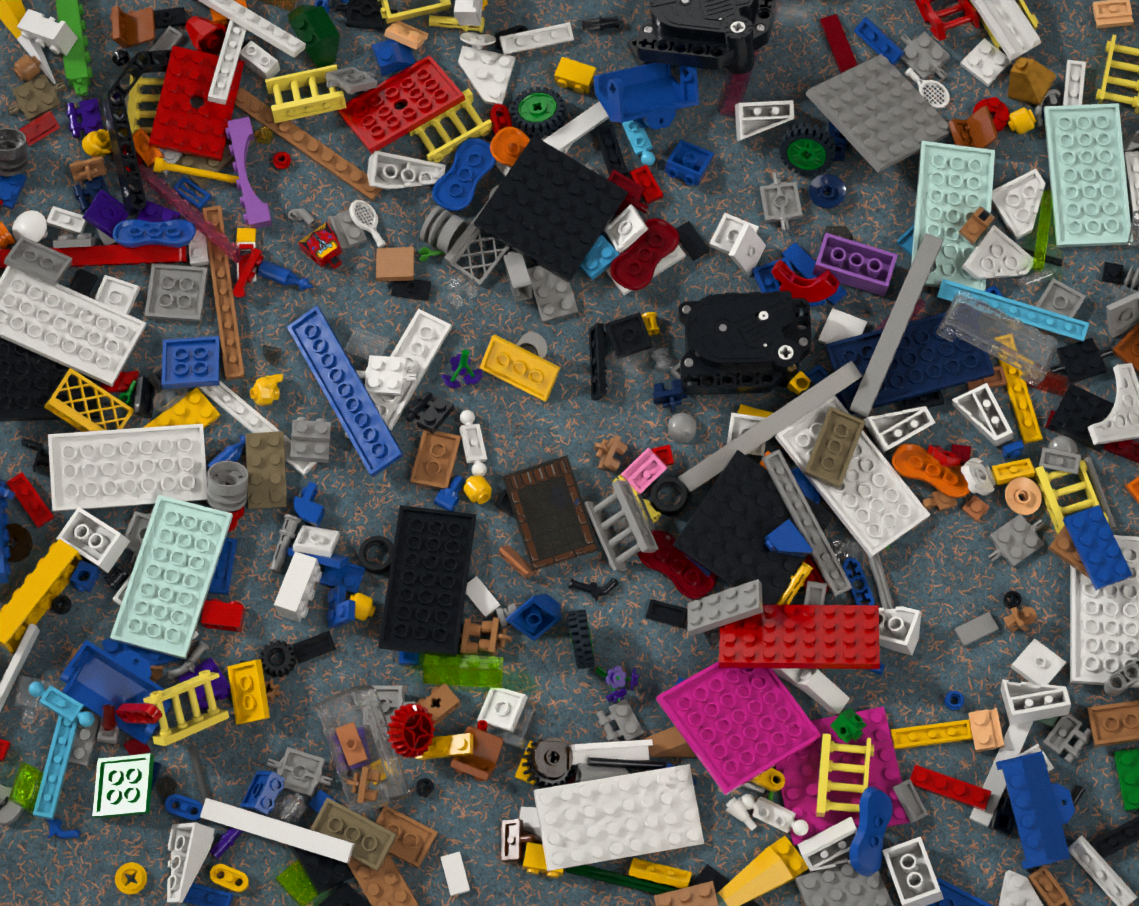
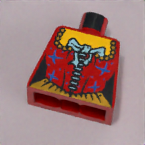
[298,222,342,269]

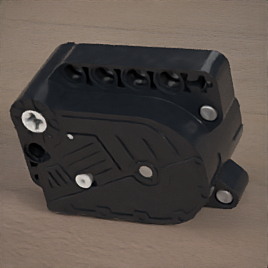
[636,0,776,75]
[678,291,812,395]

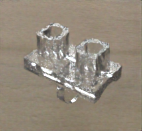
[444,276,479,309]

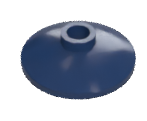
[809,174,846,209]

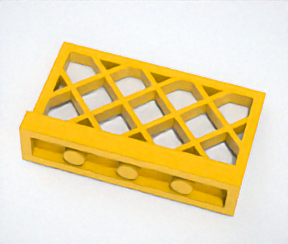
[44,368,134,432]

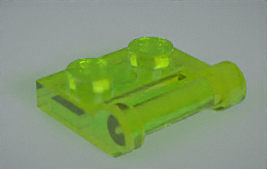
[8,762,44,814]

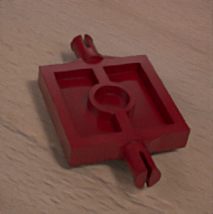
[607,169,649,215]

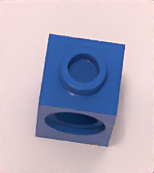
[70,560,101,593]

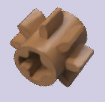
[264,679,281,703]

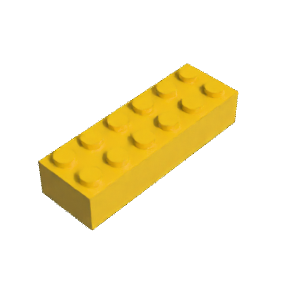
[0,539,84,654]

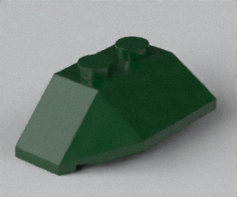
[287,5,340,68]

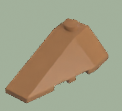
[644,726,697,758]

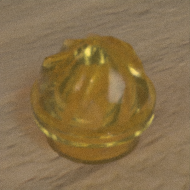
[255,126,274,144]

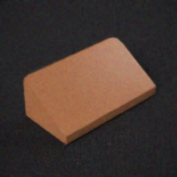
[499,545,536,580]

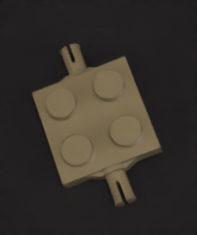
[8,74,67,121]

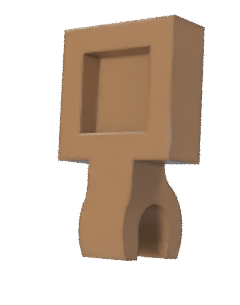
[922,491,957,512]

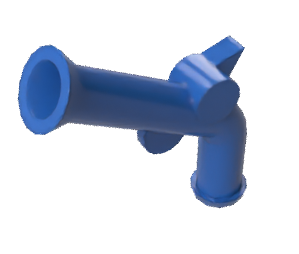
[46,817,80,839]

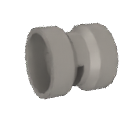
[496,603,517,627]

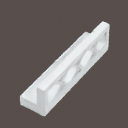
[569,739,653,765]

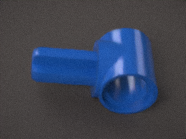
[434,476,465,511]

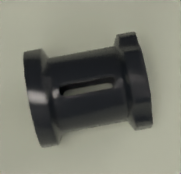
[104,565,129,591]

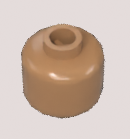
[13,54,41,82]

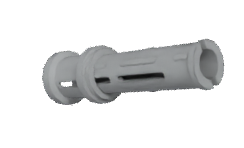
[269,514,301,574]

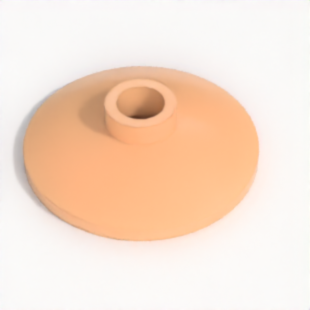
[1005,477,1042,515]

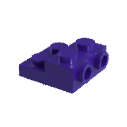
[178,657,231,711]

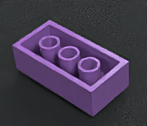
[812,233,898,297]

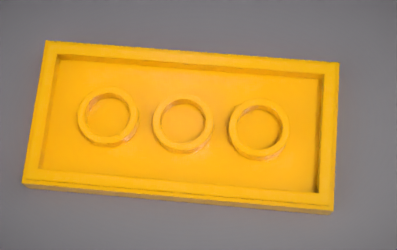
[479,334,561,402]

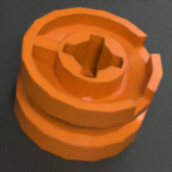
[0,221,15,249]

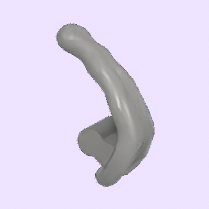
[1035,89,1061,127]

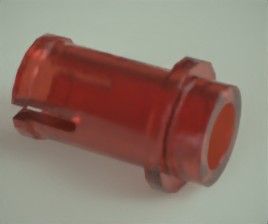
[102,704,117,731]

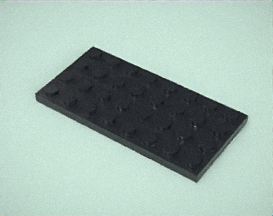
[378,505,477,658]

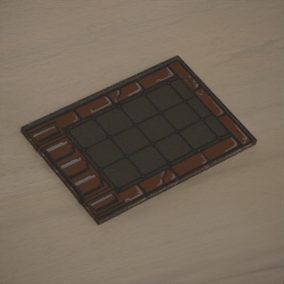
[502,455,599,571]

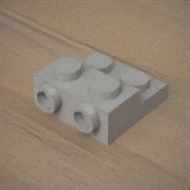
[290,417,331,463]

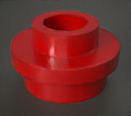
[273,152,291,169]

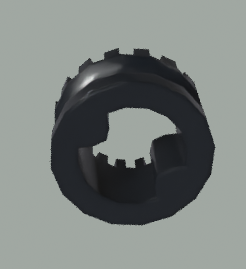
[1003,590,1022,609]
[416,778,434,798]

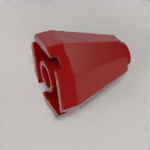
[185,16,227,55]

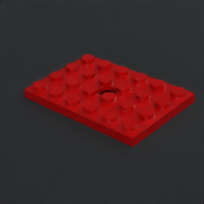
[149,46,245,161]
[337,55,466,154]

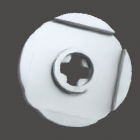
[961,458,996,495]

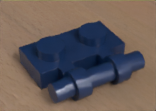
[73,175,111,214]

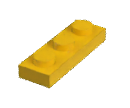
[416,733,473,760]
[629,858,692,889]

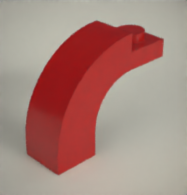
[771,259,840,302]

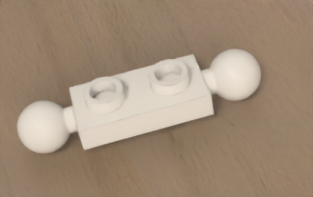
[459,410,487,476]
[741,794,809,836]

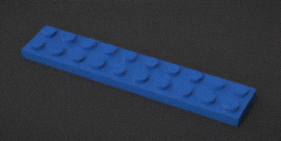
[287,305,404,477]

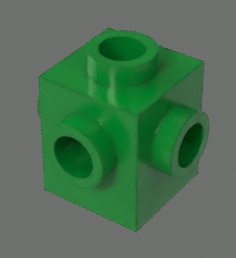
[830,708,867,743]

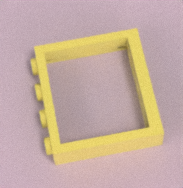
[378,0,451,24]

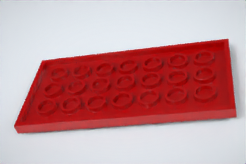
[719,605,880,669]

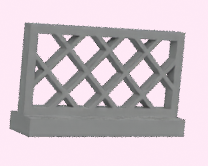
[444,200,510,287]

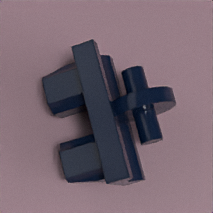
[653,379,687,412]

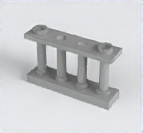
[584,480,659,571]

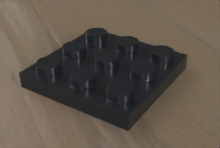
[1048,383,1114,453]

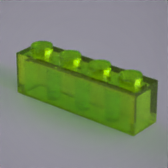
[423,654,504,688]

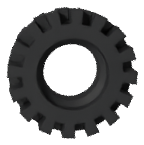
[260,640,296,678]

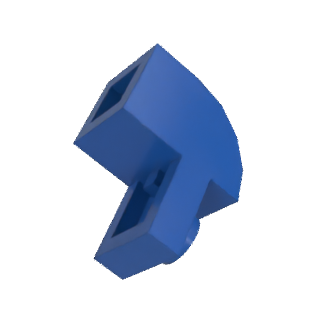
[293,481,325,528]

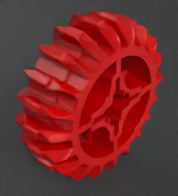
[386,704,436,758]

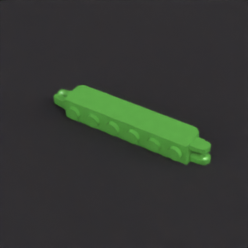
[56,0,93,97]

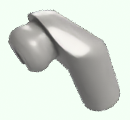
[288,209,316,227]

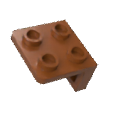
[110,6,156,49]
[948,106,998,149]
[450,726,504,781]

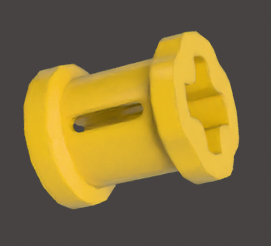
[641,312,660,336]

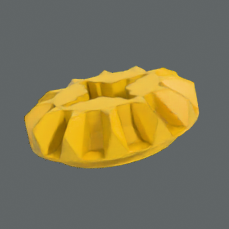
[115,862,147,895]

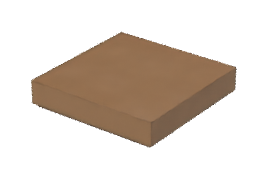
[376,247,414,282]

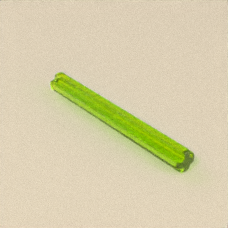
[1032,190,1052,272]

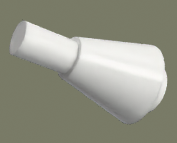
[725,797,757,831]

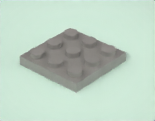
[144,263,208,322]

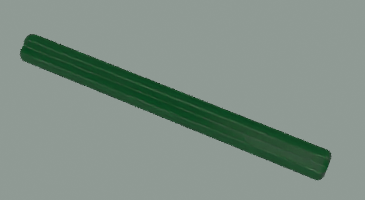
[566,865,678,895]

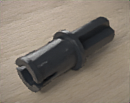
[582,16,619,31]

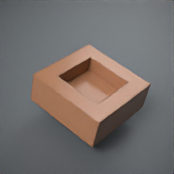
[962,495,989,522]

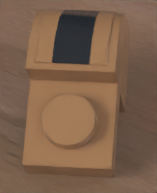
[958,206,995,244]

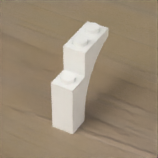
[772,668,850,714]

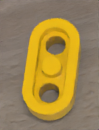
[751,768,785,792]
[210,864,249,893]

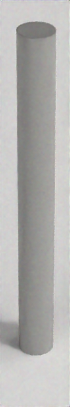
[1083,457,1116,529]

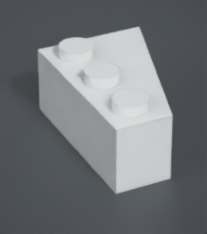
[735,100,794,141]
[952,383,1013,447]

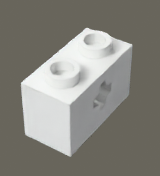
[240,41,280,80]

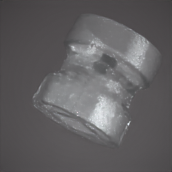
[651,347,675,373]

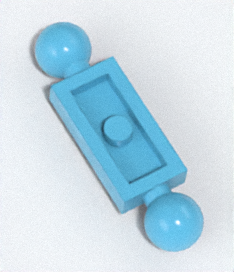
[622,120,655,166]
[29,681,95,727]

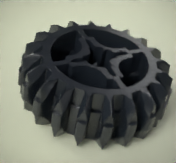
[522,737,575,789]

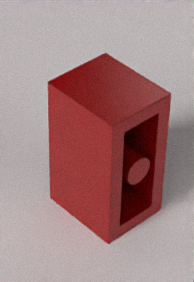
[201,599,246,632]

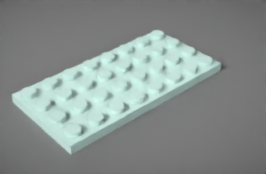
[1044,103,1132,247]
[911,141,995,291]
[110,495,233,660]

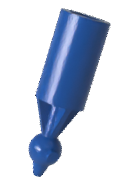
[258,260,313,291]
[206,435,246,470]

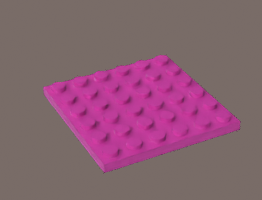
[656,661,822,795]
[775,706,910,846]

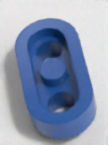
[165,794,203,822]

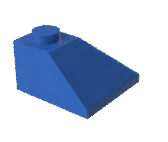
[371,39,416,76]
[765,519,813,557]
[506,594,562,641]

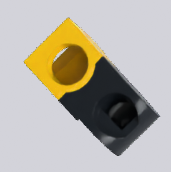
[787,371,815,396]

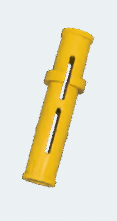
[775,562,813,605]

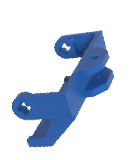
[593,62,700,130]
[60,640,173,745]
[996,751,1075,869]

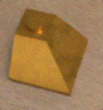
[1008,57,1056,105]

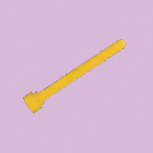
[153,157,239,184]

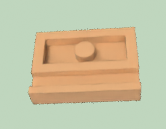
[1092,0,1134,29]
[384,21,429,50]
[968,708,1005,752]

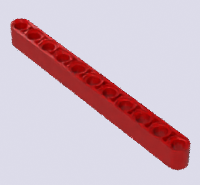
[0,245,187,270]

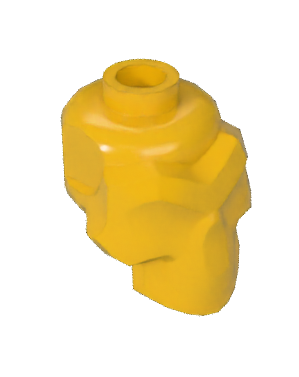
[82,129,120,157]
[250,374,283,406]

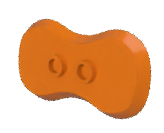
[490,127,530,167]
[892,443,970,498]

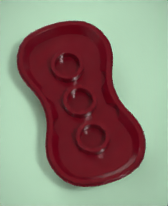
[610,218,680,291]
[637,531,717,599]

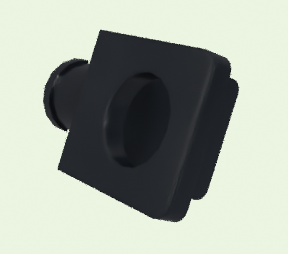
[21,438,50,472]

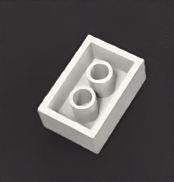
[56,507,130,573]
[274,552,322,623]
[882,837,944,906]

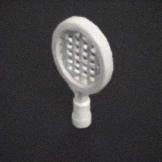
[905,67,950,109]
[349,200,386,248]

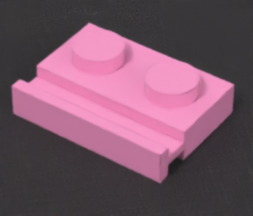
[621,448,668,494]

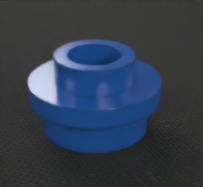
[944,691,965,711]

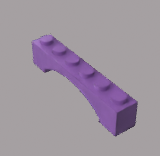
[225,117,272,229]

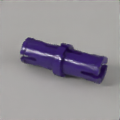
[209,827,243,860]

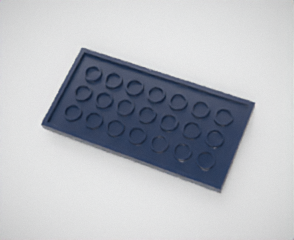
[825,305,995,415]

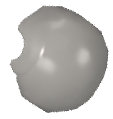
[668,412,697,444]
[1048,435,1078,454]

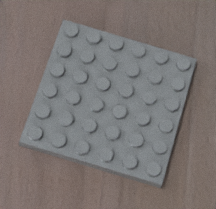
[805,54,952,173]

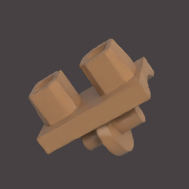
[69,155,107,182]
[593,434,628,472]
[1003,607,1037,633]
[478,617,512,657]
[459,619,481,658]
[347,765,382,803]

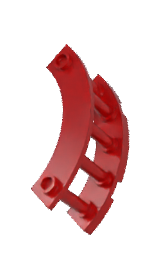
[915,0,981,41]

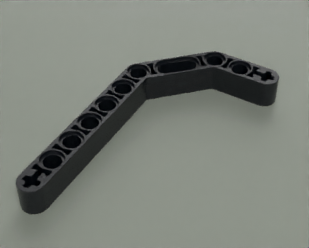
[102,50,172,215]

